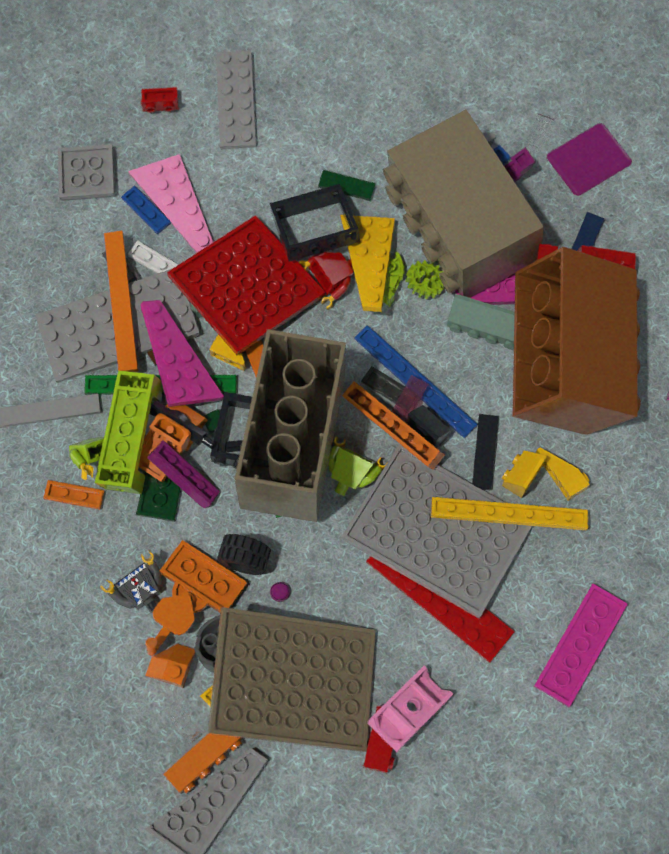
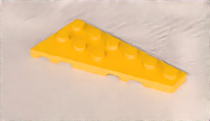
[340,215,395,312]

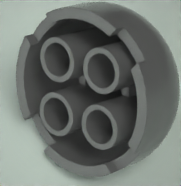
[194,615,220,673]

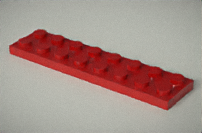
[366,556,515,663]

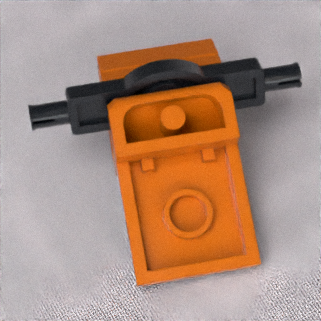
[138,401,216,482]

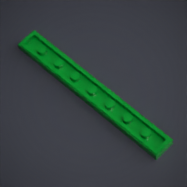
[84,375,237,395]

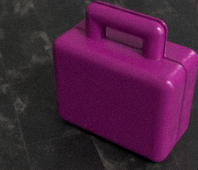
[546,123,632,196]

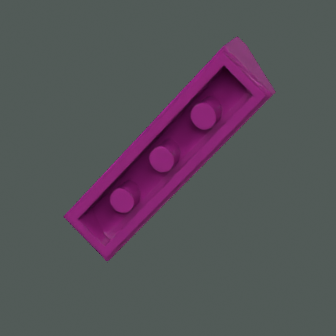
[147,440,220,508]

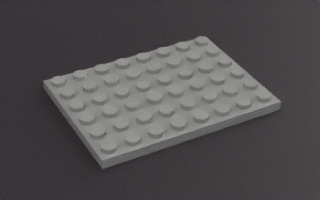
[341,444,532,619]

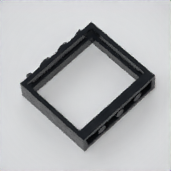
[270,184,360,262]
[210,392,279,469]

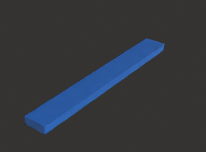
[354,325,478,439]

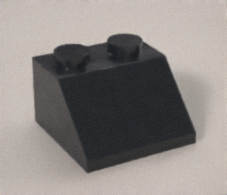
[407,405,451,448]

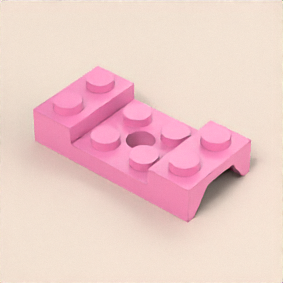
[367,666,453,752]

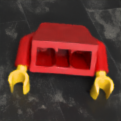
[299,251,354,310]

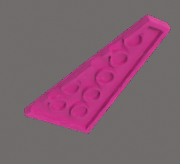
[140,300,224,407]

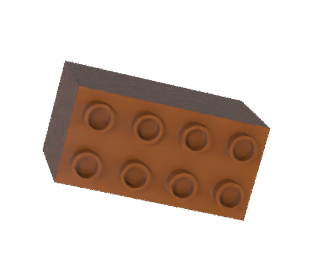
[513,247,641,435]

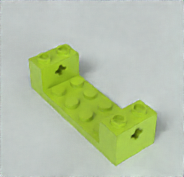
[95,370,163,494]

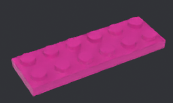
[534,584,627,707]

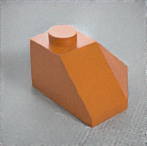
[145,644,196,688]

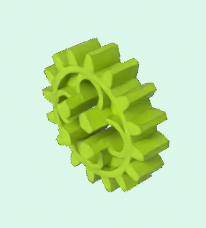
[405,260,444,299]

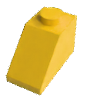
[209,335,246,371]

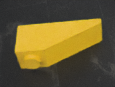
[536,447,590,501]

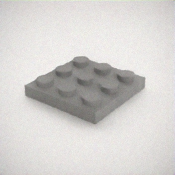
[58,144,115,200]

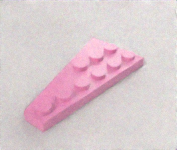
[128,154,213,253]

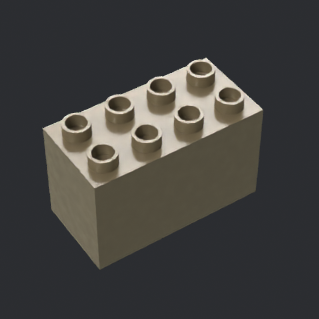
[383,109,544,298]
[235,329,346,522]

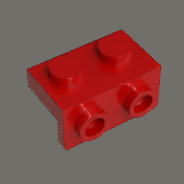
[141,87,178,113]

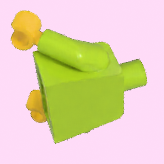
[69,437,104,480]
[328,437,388,496]

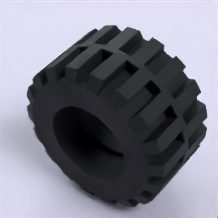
[217,534,271,575]

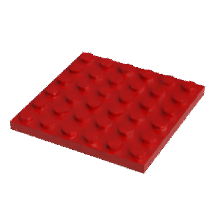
[167,215,325,355]

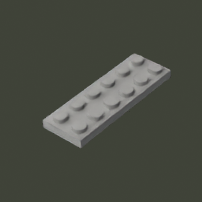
[216,50,256,149]

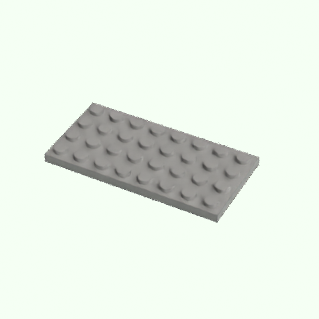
[35,269,200,383]

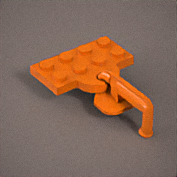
[145,540,247,656]

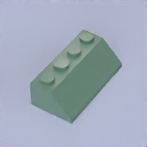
[447,294,515,349]

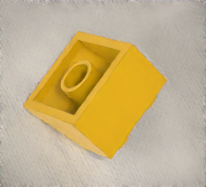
[501,450,546,498]

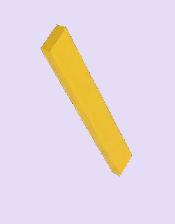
[431,497,588,530]

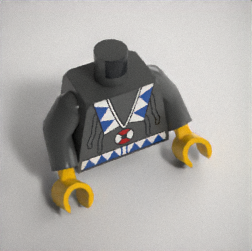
[100,550,162,613]

